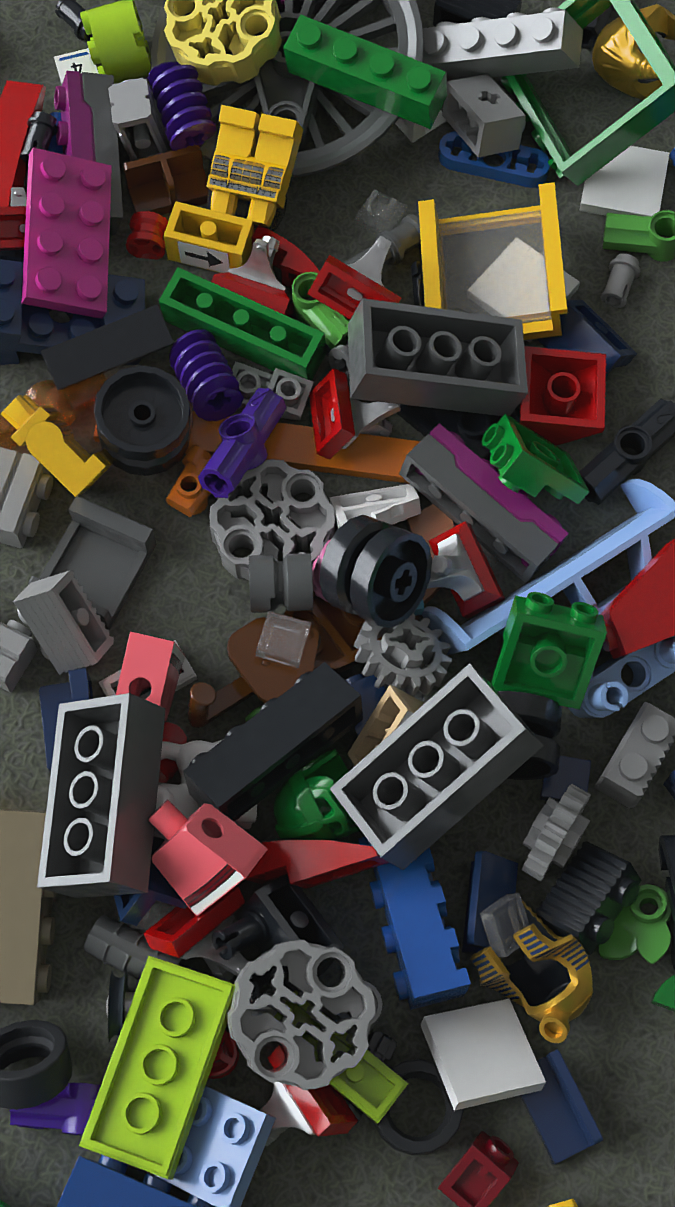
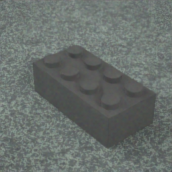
[348,298,528,416]
[330,663,544,870]
[37,693,166,898]

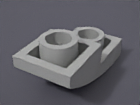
[232,361,314,420]

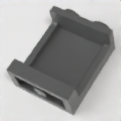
[28,496,157,631]

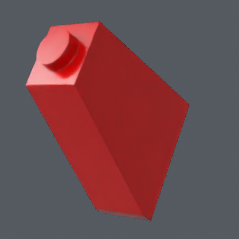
[600,539,675,659]

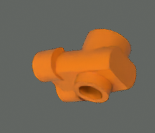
[166,445,212,517]

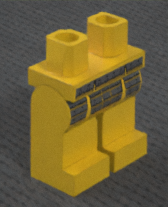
[206,105,304,228]
[1,395,112,497]

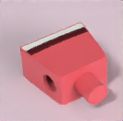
[116,632,185,721]
[148,799,268,916]

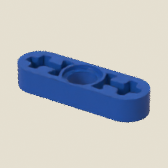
[438,131,550,188]

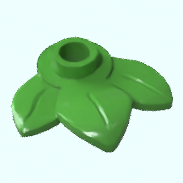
[599,884,672,964]

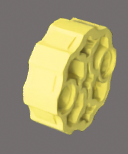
[164,0,282,86]

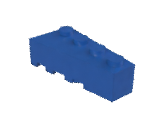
[358,837,471,1010]
[57,1154,215,1207]

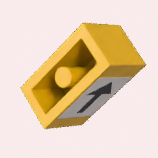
[164,201,254,273]

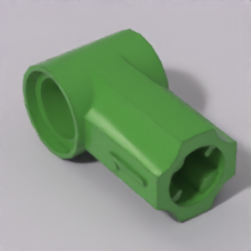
[602,210,675,262]
[292,272,350,349]

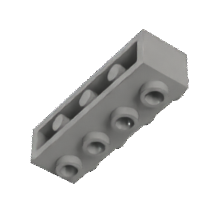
[422,8,583,81]

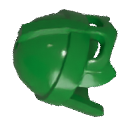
[273,748,361,841]

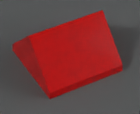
[520,346,606,445]

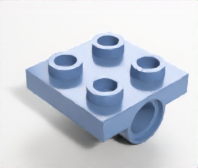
[153,1086,276,1207]

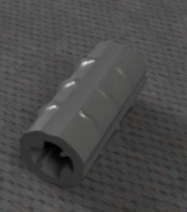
[84,915,185,980]

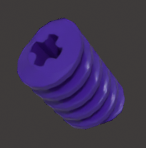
[148,61,217,151]
[169,329,244,421]

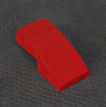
[251,225,320,289]

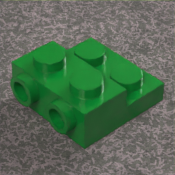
[482,414,589,505]
[491,592,607,710]

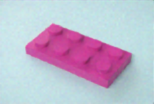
[21,147,112,319]

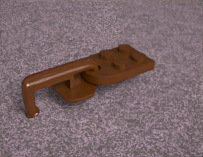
[188,590,420,728]

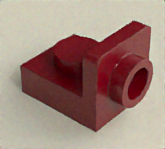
[438,1131,519,1207]

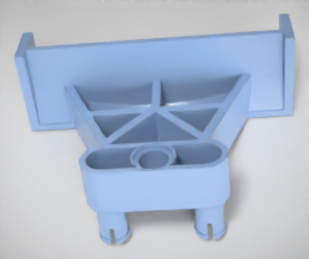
[422,479,675,718]

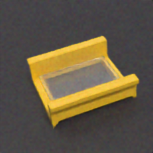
[418,182,568,340]

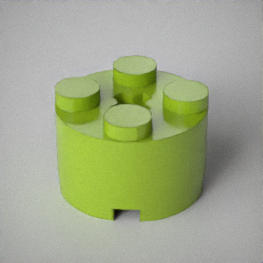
[80,0,151,84]

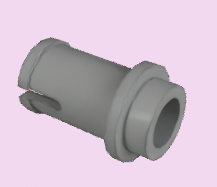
[601,254,641,308]

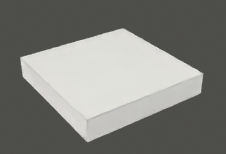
[579,146,670,217]
[421,998,546,1111]

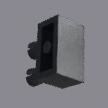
[212,874,345,999]

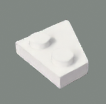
[330,484,421,529]

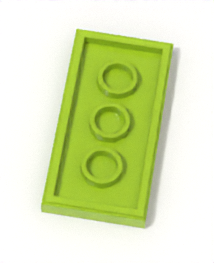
[79,956,235,1180]

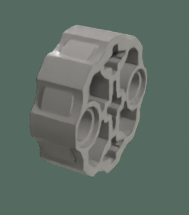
[209,459,335,580]
[227,940,376,1090]

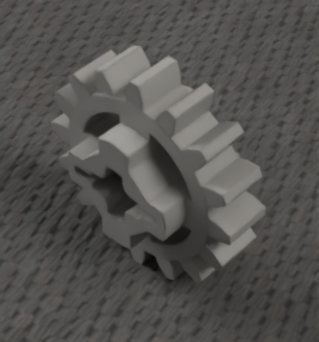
[354,613,452,697]
[522,784,591,881]

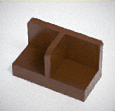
[123,145,212,215]

